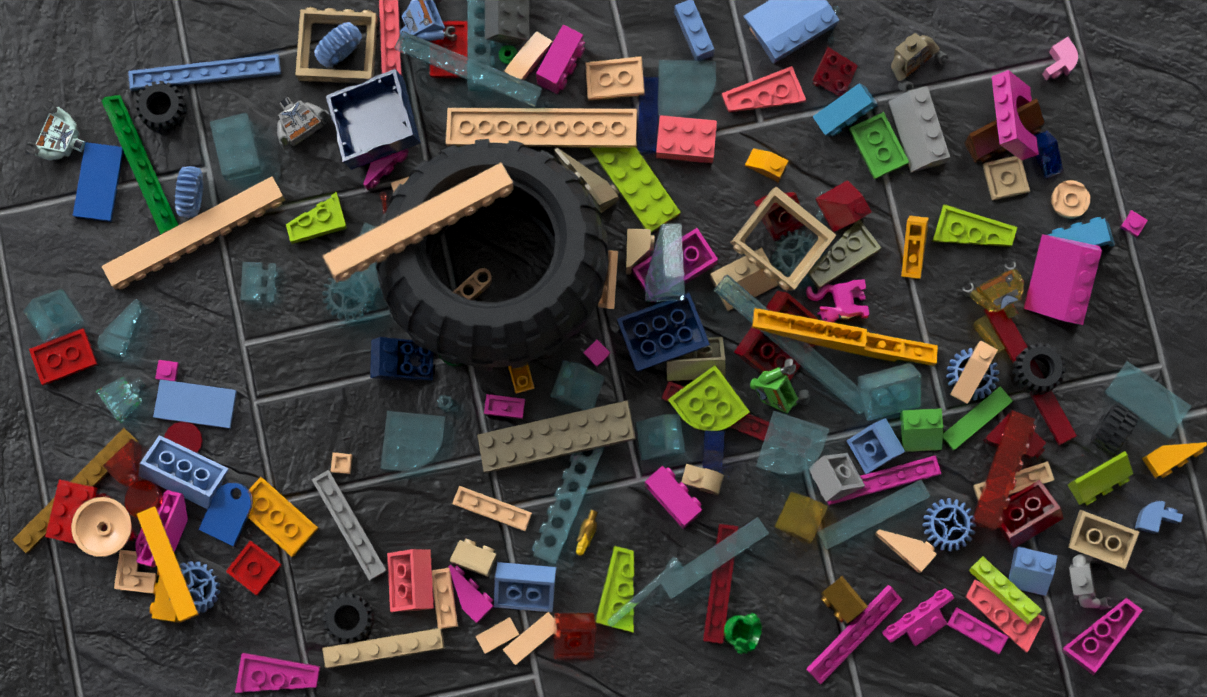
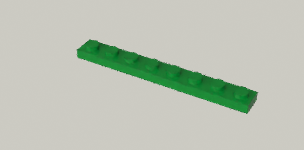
[101,95,178,235]

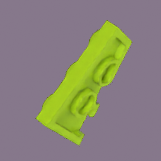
[286,192,347,244]

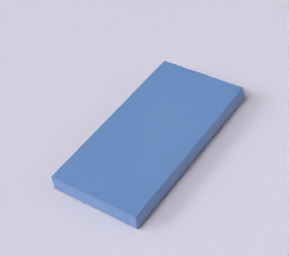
[153,380,237,429]

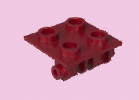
[812,47,858,97]

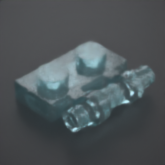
[241,262,278,302]

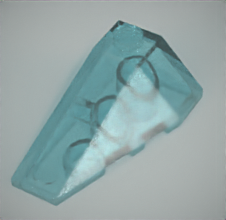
[645,223,685,301]

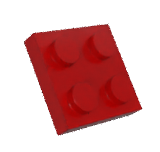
[226,540,282,596]

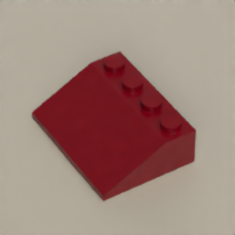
[734,291,819,381]

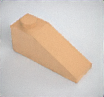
[950,340,998,404]
[875,530,936,573]

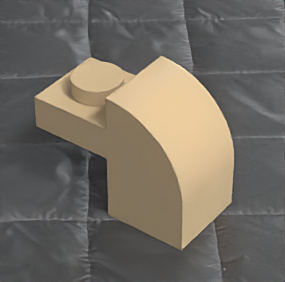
[682,464,724,495]

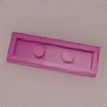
[947,607,1008,654]

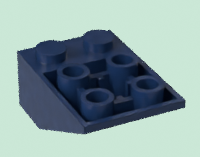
[370,337,433,380]

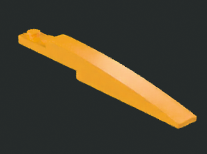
[752,308,938,366]

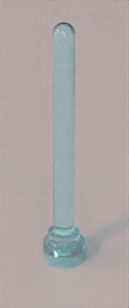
[608,557,684,626]

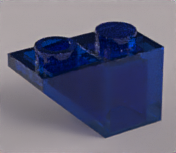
[1035,130,1064,179]

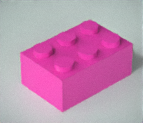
[536,25,585,94]
[645,466,702,529]

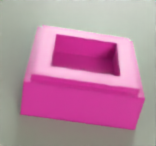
[583,340,611,367]

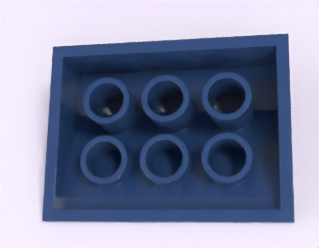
[617,293,710,372]

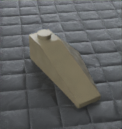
[554,148,619,213]

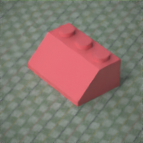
[387,549,434,612]

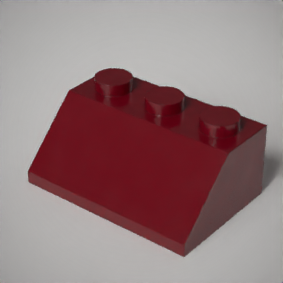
[990,480,1064,549]

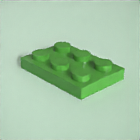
[849,112,909,180]

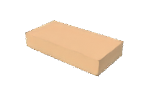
[475,617,520,654]

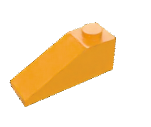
[901,216,929,279]

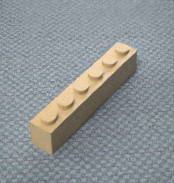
[323,628,445,669]

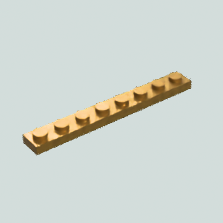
[13,428,139,554]

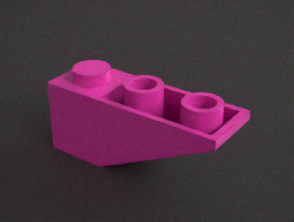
[364,149,409,190]
[449,565,494,624]

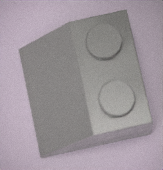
[808,453,865,502]

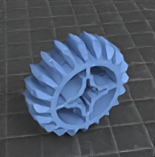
[314,22,362,67]
[175,166,203,218]
[946,348,999,400]
[923,498,976,552]
[169,561,220,614]

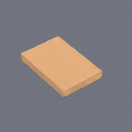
[585,57,645,101]

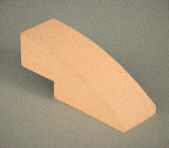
[504,32,553,86]

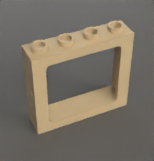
[296,8,378,84]
[731,187,836,291]

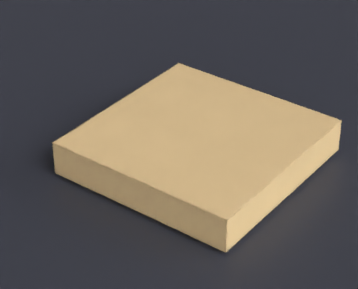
[983,156,1030,201]

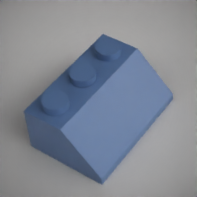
[494,562,556,612]

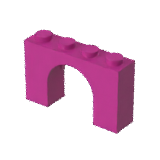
[992,70,1039,160]

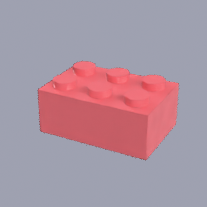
[656,116,717,163]

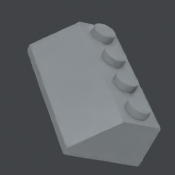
[888,86,950,173]

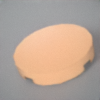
[1051,180,1090,219]

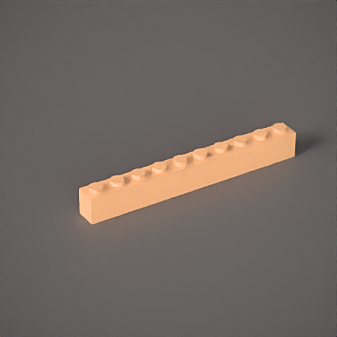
[323,163,513,282]
[102,177,285,290]

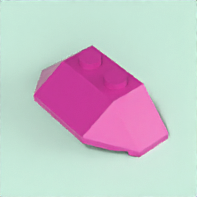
[135,490,188,567]

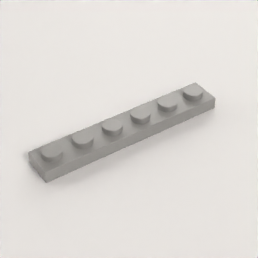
[311,470,387,581]

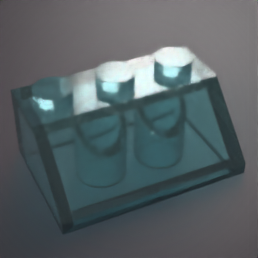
[858,363,921,421]

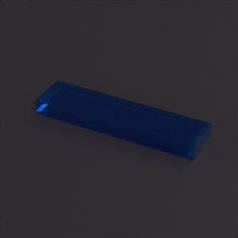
[638,77,659,152]

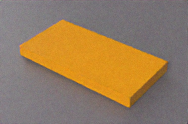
[248,477,319,557]

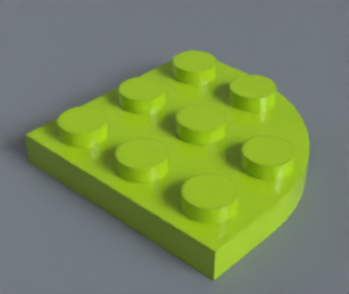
[668,365,750,431]

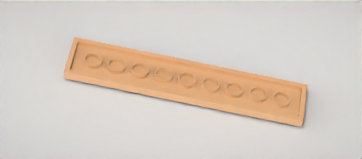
[446,108,637,148]

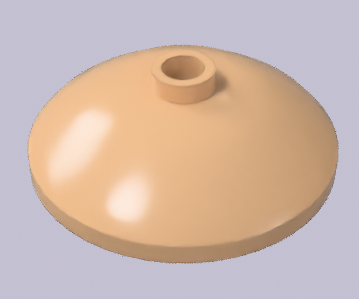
[72,497,132,557]

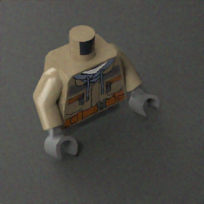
[891,33,949,93]

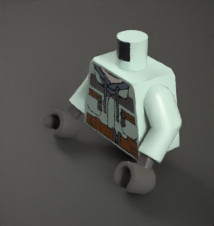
[24,100,85,161]

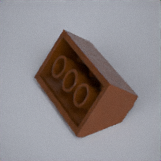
[964,98,1044,163]

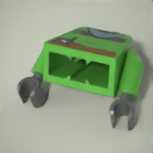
[750,359,810,413]

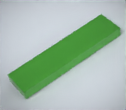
[943,386,1013,451]

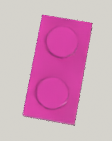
[484,394,525,419]

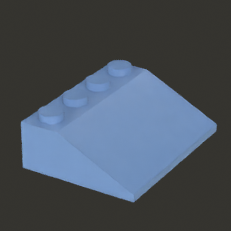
[743,0,839,64]

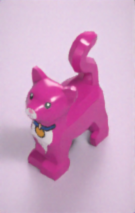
[806,279,869,323]

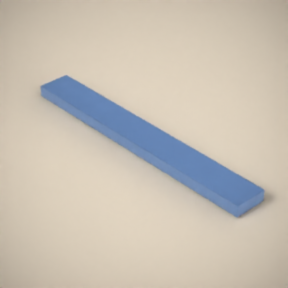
[128,54,281,91]

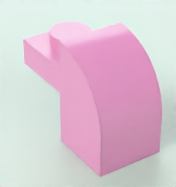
[1042,37,1078,80]

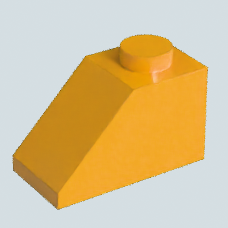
[745,148,788,183]

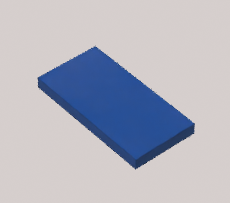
[73,142,124,222]

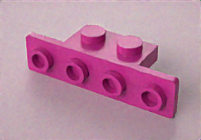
[882,588,954,646]

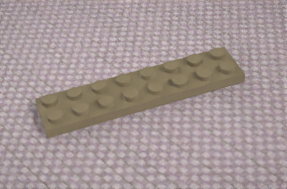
[477,401,636,473]

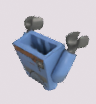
[399,0,457,41]

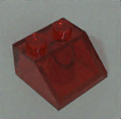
[103,438,142,487]
[553,613,596,659]

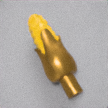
[576,510,598,555]

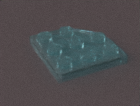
[658,60,716,117]
[381,411,446,471]
[756,411,829,475]

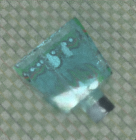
[95,377,146,423]

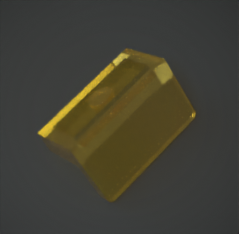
[972,315,1005,356]

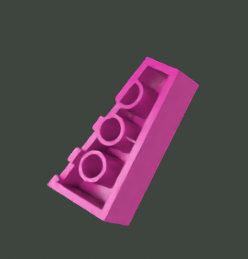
[1061,598,1143,675]

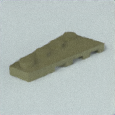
[807,219,881,290]

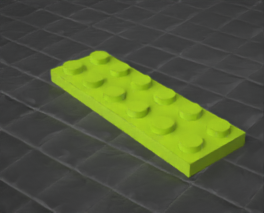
[589,147,681,233]

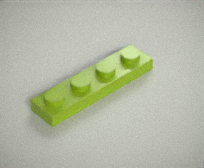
[969,557,1042,624]

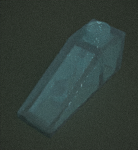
[97,299,143,358]

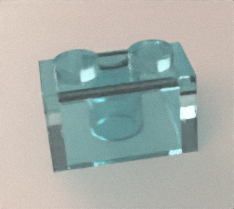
[23,289,83,342]
[551,361,605,410]
[636,414,685,460]

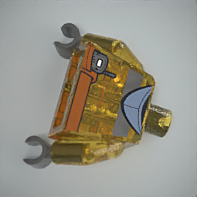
[962,261,1024,319]

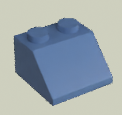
[847,418,905,474]
[1009,547,1057,596]

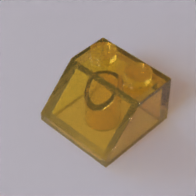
[775,492,828,544]

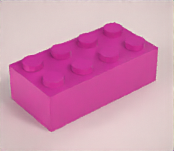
[632,228,718,304]

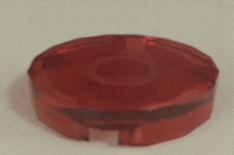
[125,480,162,518]

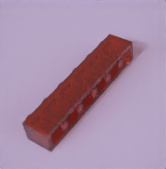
[971,411,1036,531]

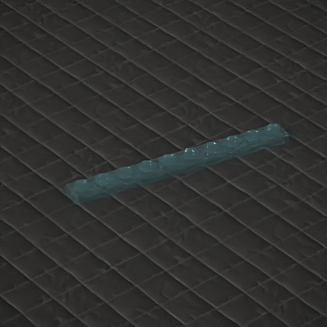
[714,274,872,415]

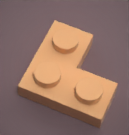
[114,550,157,594]

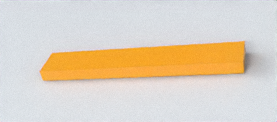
[137,506,199,622]

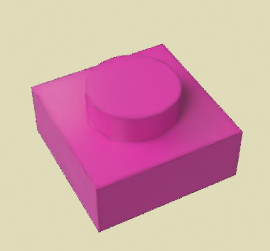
[1120,210,1148,238]
[155,360,179,382]

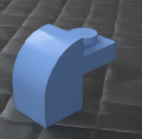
[1135,501,1183,534]

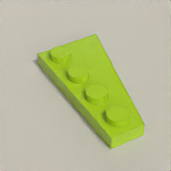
[932,205,1017,247]
[595,546,634,632]

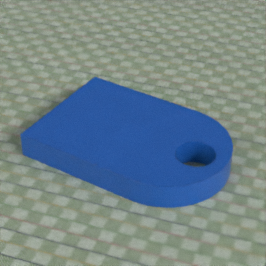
[199,483,253,546]

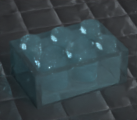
[210,112,263,181]

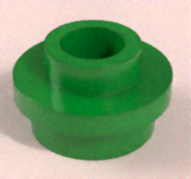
[499,45,517,64]

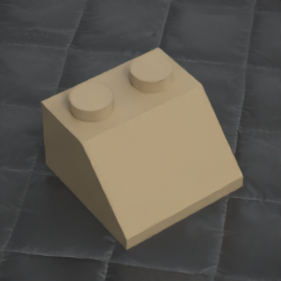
[626,229,654,274]
[450,539,497,577]

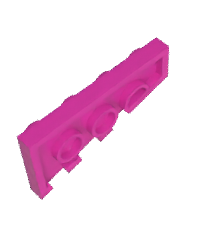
[235,653,320,693]

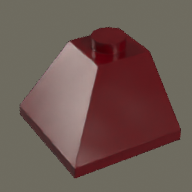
[815,180,872,232]
[754,192,804,241]

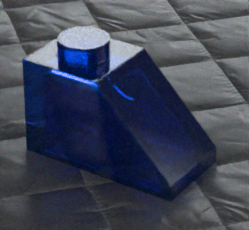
[703,430,724,473]

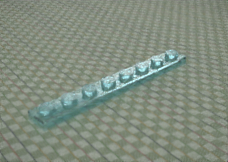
[395,31,542,107]

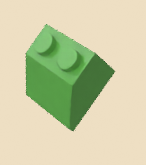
[900,409,943,452]

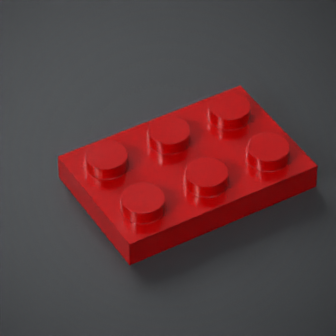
[430,21,468,78]
[29,328,98,386]
[45,479,98,544]

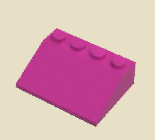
[1024,234,1102,325]

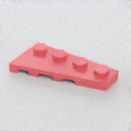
[722,66,806,112]
[965,580,1045,653]

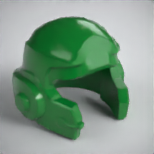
[724,613,762,655]

